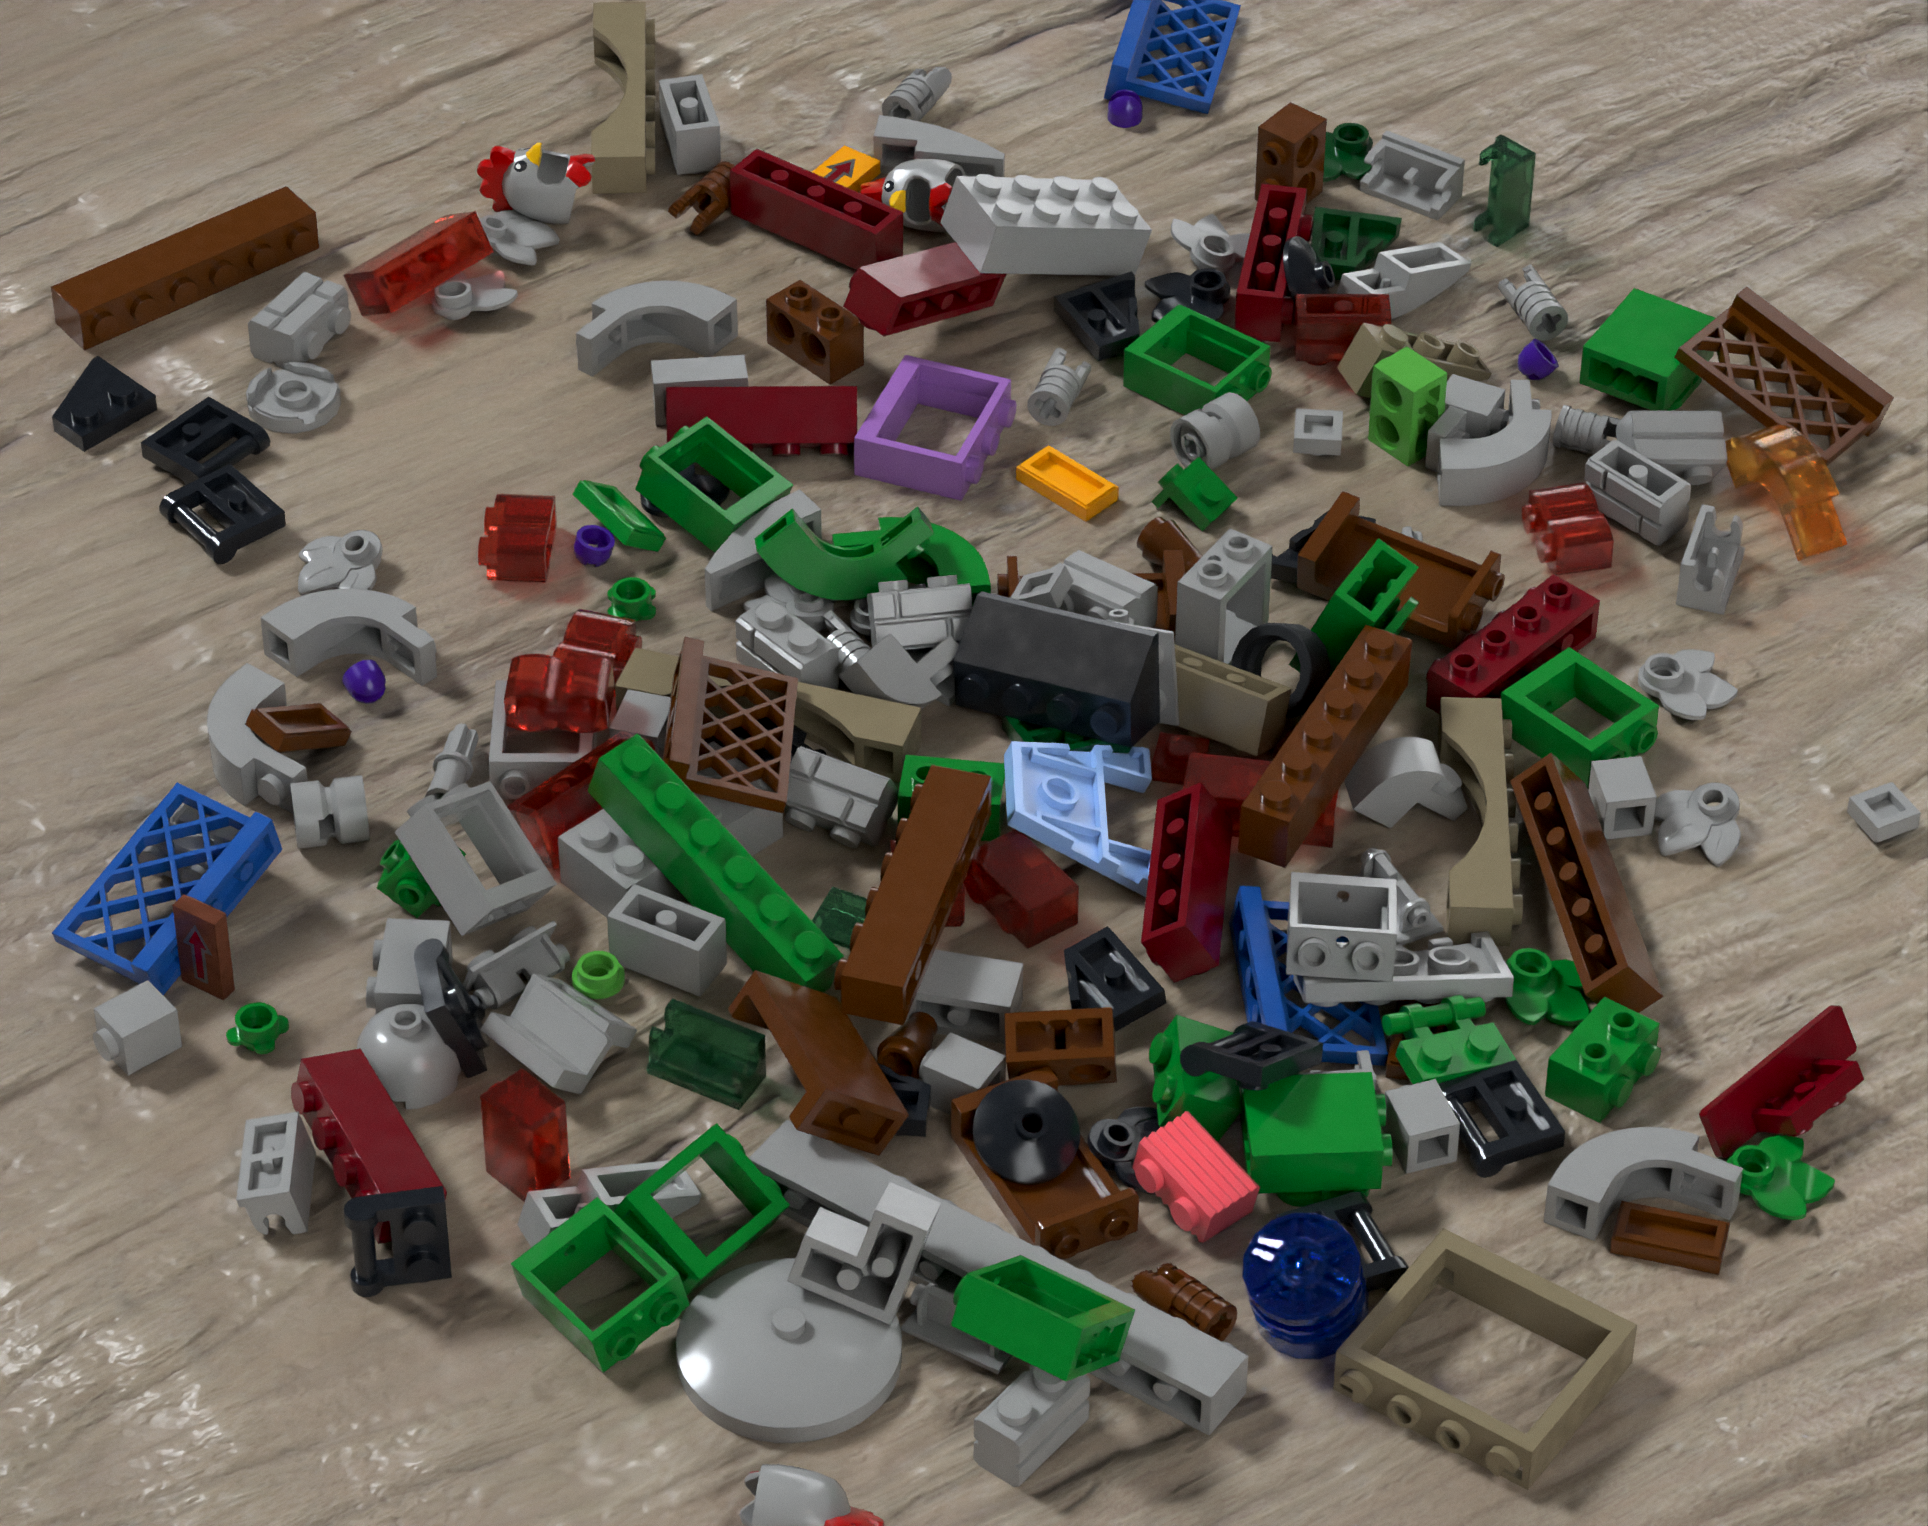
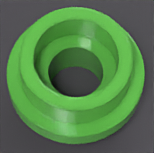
[572,951,625,999]

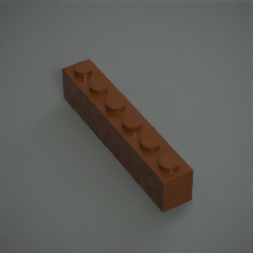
[51,186,319,351]
[1238,625,1412,868]
[1510,753,1664,1013]
[834,765,991,1025]

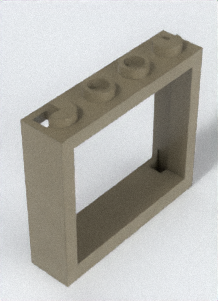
[1333,1228,1637,1490]

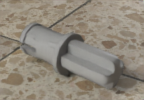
[425,724,479,800]

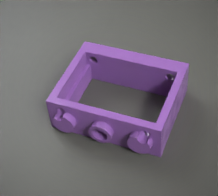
[854,355,1017,501]

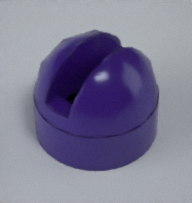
[1107,89,1143,128]
[1518,339,1559,380]
[574,525,615,567]
[342,660,386,704]

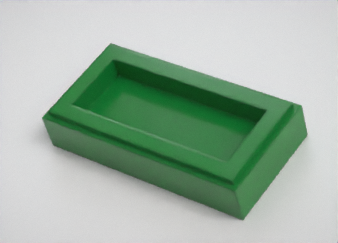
[572,480,666,552]

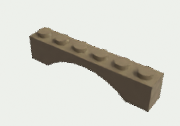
[591,2,655,194]
[615,647,921,783]
[1438,697,1523,946]

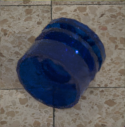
[1242,1213,1369,1359]

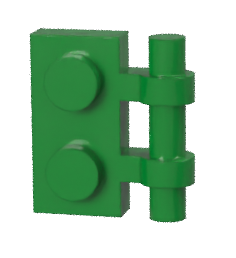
[1382,995,1516,1085]

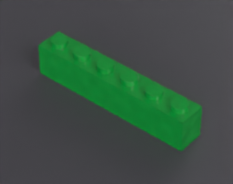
[588,733,844,993]

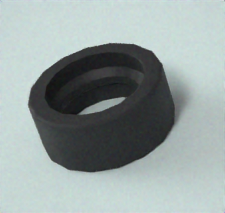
[1231,623,1331,718]

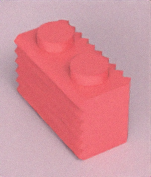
[1133,1111,1260,1243]

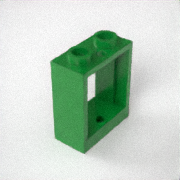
[1123,304,1272,415]
[635,417,793,553]
[1501,647,1659,789]
[614,1123,790,1297]
[511,1197,690,1373]
[951,1255,1135,1381]

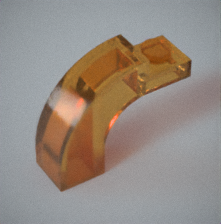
[1725,425,1848,561]

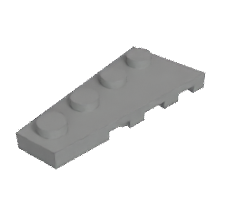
[1293,931,1514,1007]

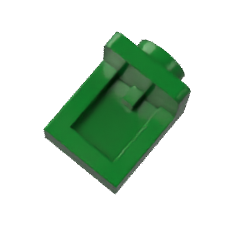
[1151,457,1238,531]

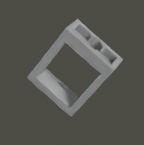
[1175,528,1272,665]
[489,680,598,799]
[395,781,557,936]
[1286,872,1397,982]

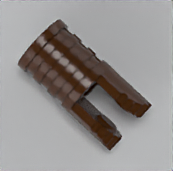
[668,161,735,236]
[1131,1263,1238,1341]

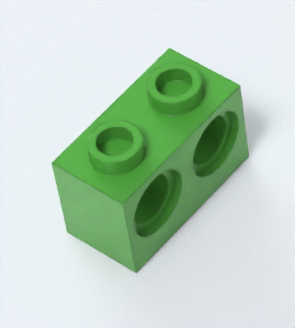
[1368,346,1448,467]

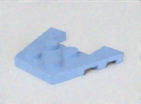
[1004,741,1152,897]

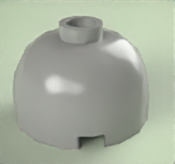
[357,1004,463,1109]

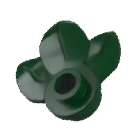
[1323,123,1373,182]

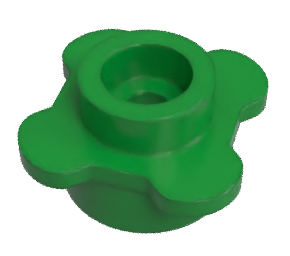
[607,577,656,622]
[226,1002,289,1054]

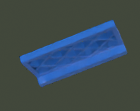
[1104,0,1241,114]
[52,782,282,996]
[1229,885,1388,1066]

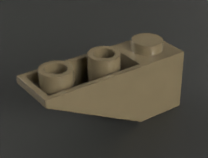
[1337,323,1492,398]

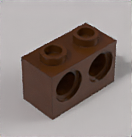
[1255,102,1327,204]
[766,280,864,385]
[1004,1007,1117,1086]

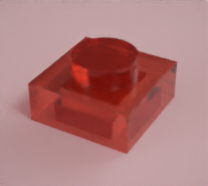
[1151,732,1210,786]

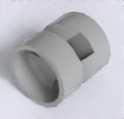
[1170,392,1260,470]
[290,775,370,849]

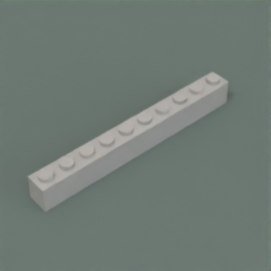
[749,1120,1248,1436]

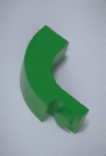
[754,506,934,600]
[832,517,991,606]

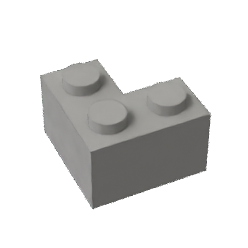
[787,1182,941,1325]

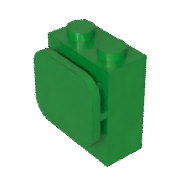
[1579,288,1715,411]
[1289,538,1420,676]
[1240,1072,1393,1207]

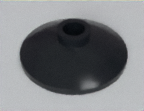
[1283,236,1335,326]
[972,1079,1080,1185]

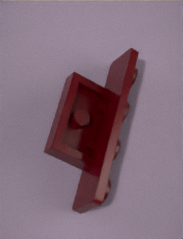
[1699,1005,1864,1158]

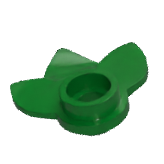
[1505,948,1589,1026]
[1727,1136,1835,1220]

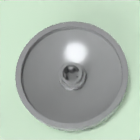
[676,1258,902,1443]

